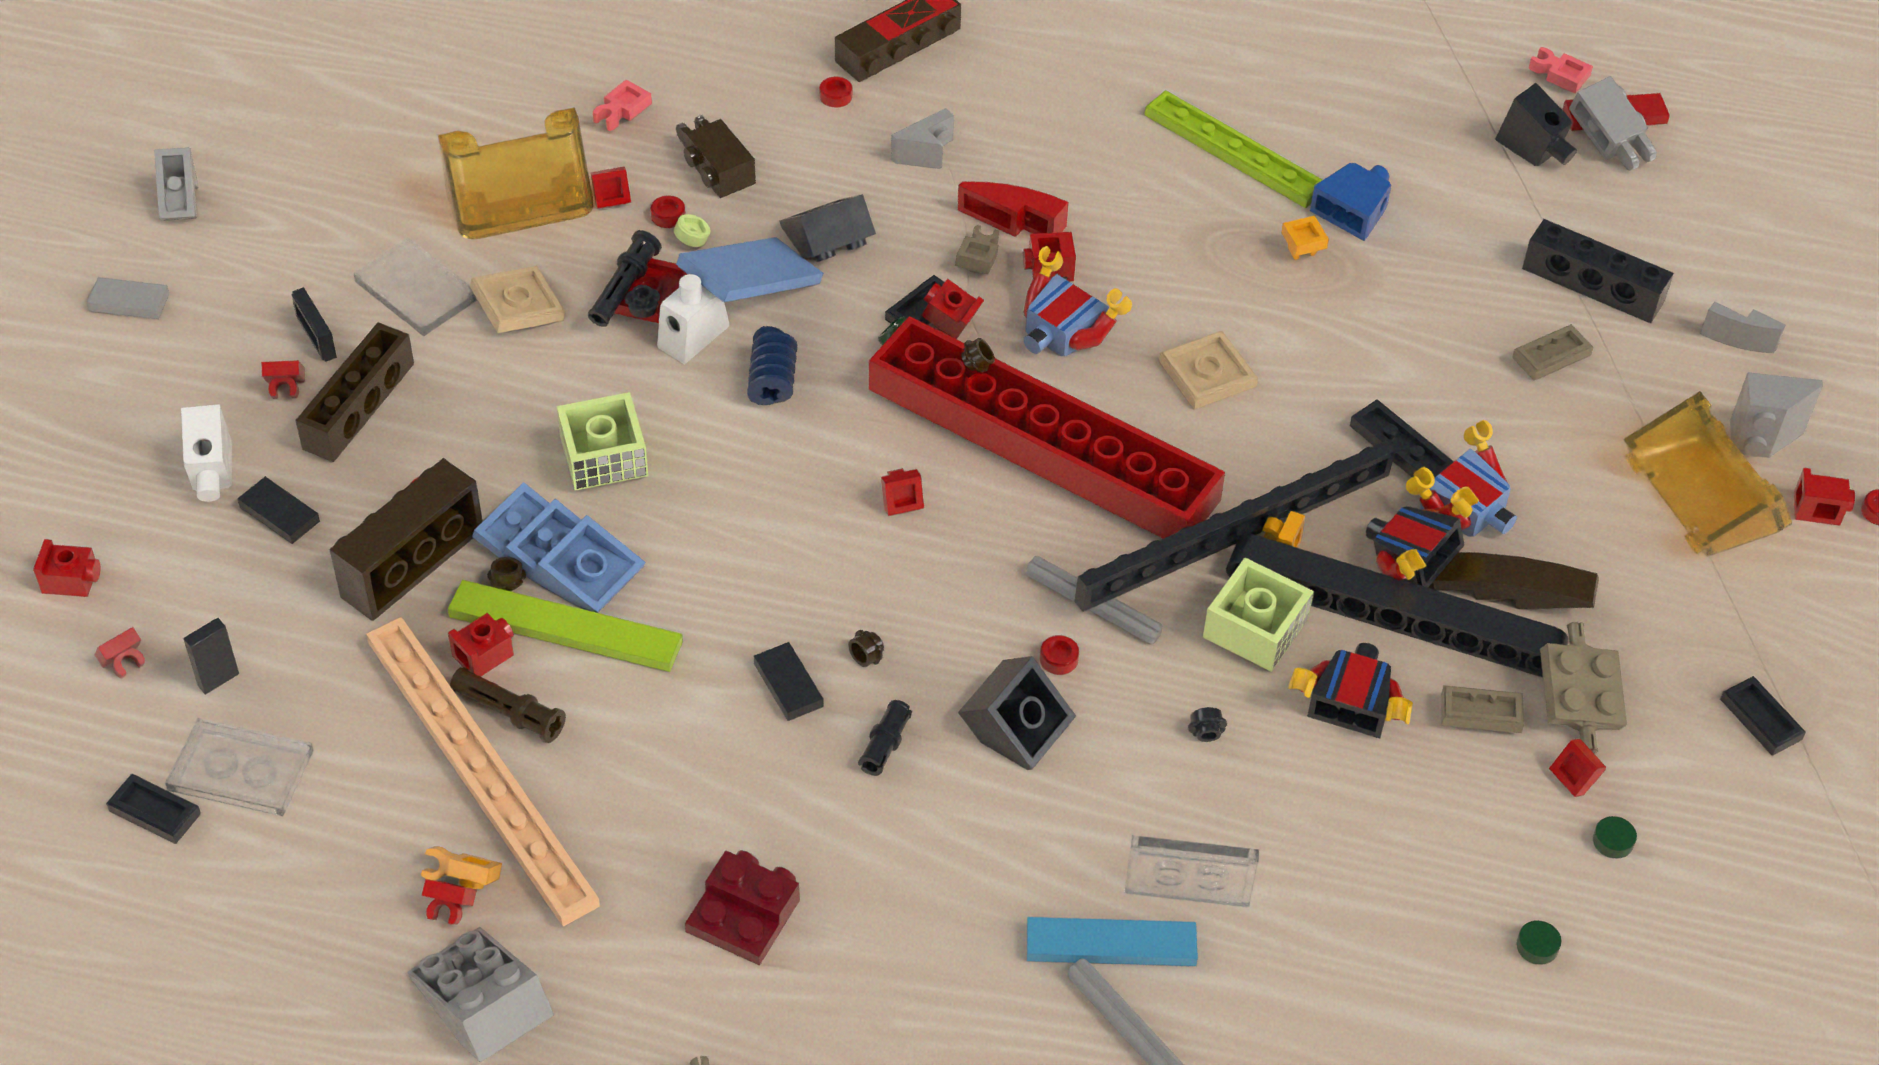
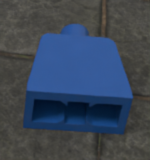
[1310,163,1392,241]

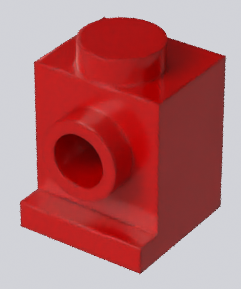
[1023,232,1076,282]
[921,278,984,339]
[1794,468,1855,526]
[33,539,101,597]
[448,613,514,676]

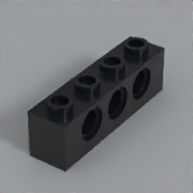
[1522,219,1674,324]

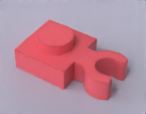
[1529,47,1593,94]
[593,80,652,131]

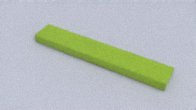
[1145,90,1322,208]
[448,580,683,672]

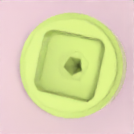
[674,214,711,247]

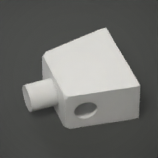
[657,274,730,365]
[181,404,232,502]

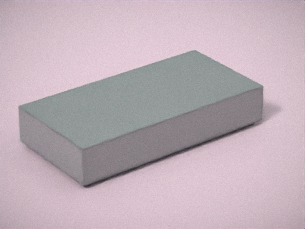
[87,277,169,319]

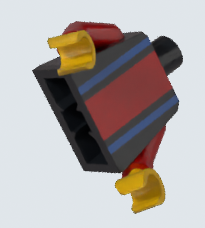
[1366,487,1479,588]
[1287,643,1413,739]

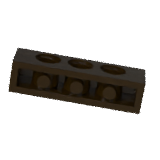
[295,322,414,462]

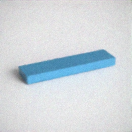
[1027,917,1198,966]

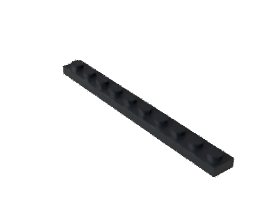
[1074,441,1396,612]

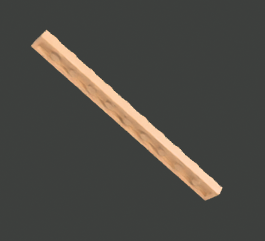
[366,617,600,927]

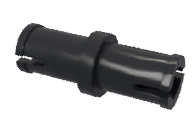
[858,700,912,776]

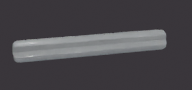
[1026,556,1163,644]
[1068,958,1184,1065]

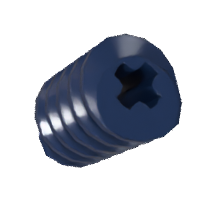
[747,326,798,405]

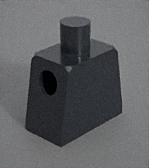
[1495,83,1577,166]

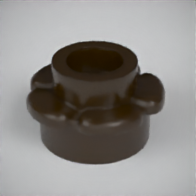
[961,338,995,373]
[487,557,526,591]
[848,630,884,667]

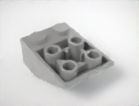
[407,927,554,1063]

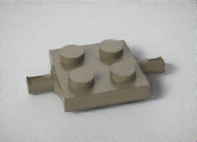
[1540,622,1627,753]

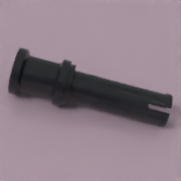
[588,230,662,327]

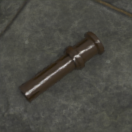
[450,667,566,743]

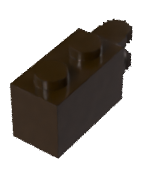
[675,115,756,198]

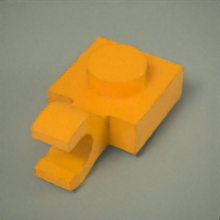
[421,846,502,889]

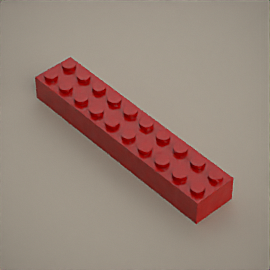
[869,316,1225,539]

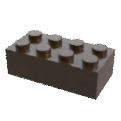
[329,458,483,621]

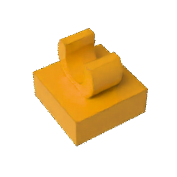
[1281,215,1329,260]
[1263,511,1305,548]

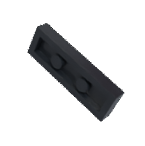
[1350,399,1454,478]

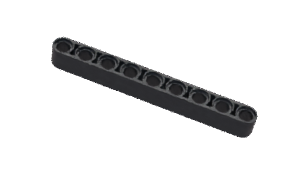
[1226,534,1569,677]

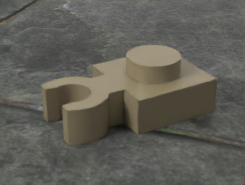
[955,225,999,274]

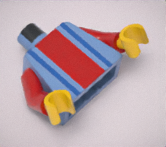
[1023,246,1132,356]
[1406,420,1517,537]

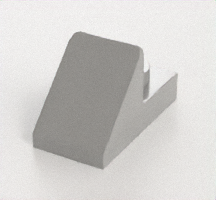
[891,108,954,169]
[154,147,199,221]

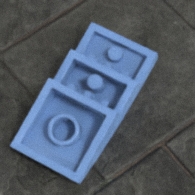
[472,482,646,613]

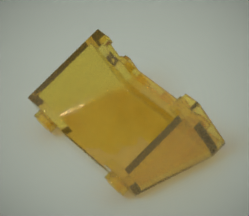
[438,107,593,239]
[1623,391,1792,557]

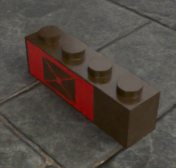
[835,0,961,82]

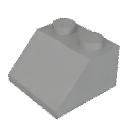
[1730,372,1823,458]

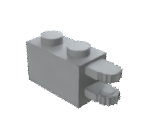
[1569,76,1657,171]

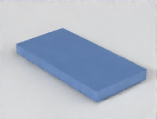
[676,237,824,302]

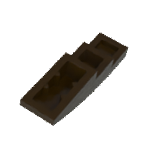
[1433,552,1599,609]

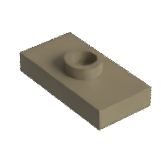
[1512,324,1593,381]
[1441,685,1524,733]

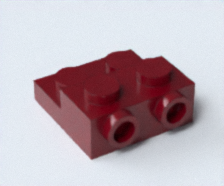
[685,850,800,966]

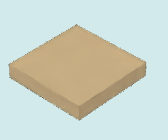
[470,266,565,333]
[1159,331,1258,410]

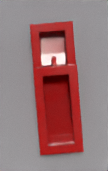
[958,181,1069,237]

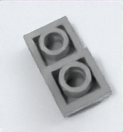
[1700,302,1786,353]

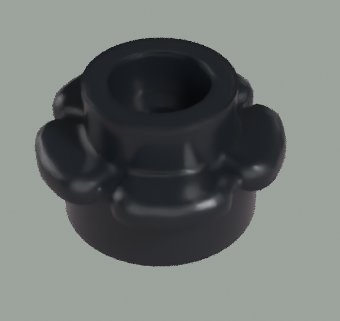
[625,285,660,318]
[1188,707,1227,742]

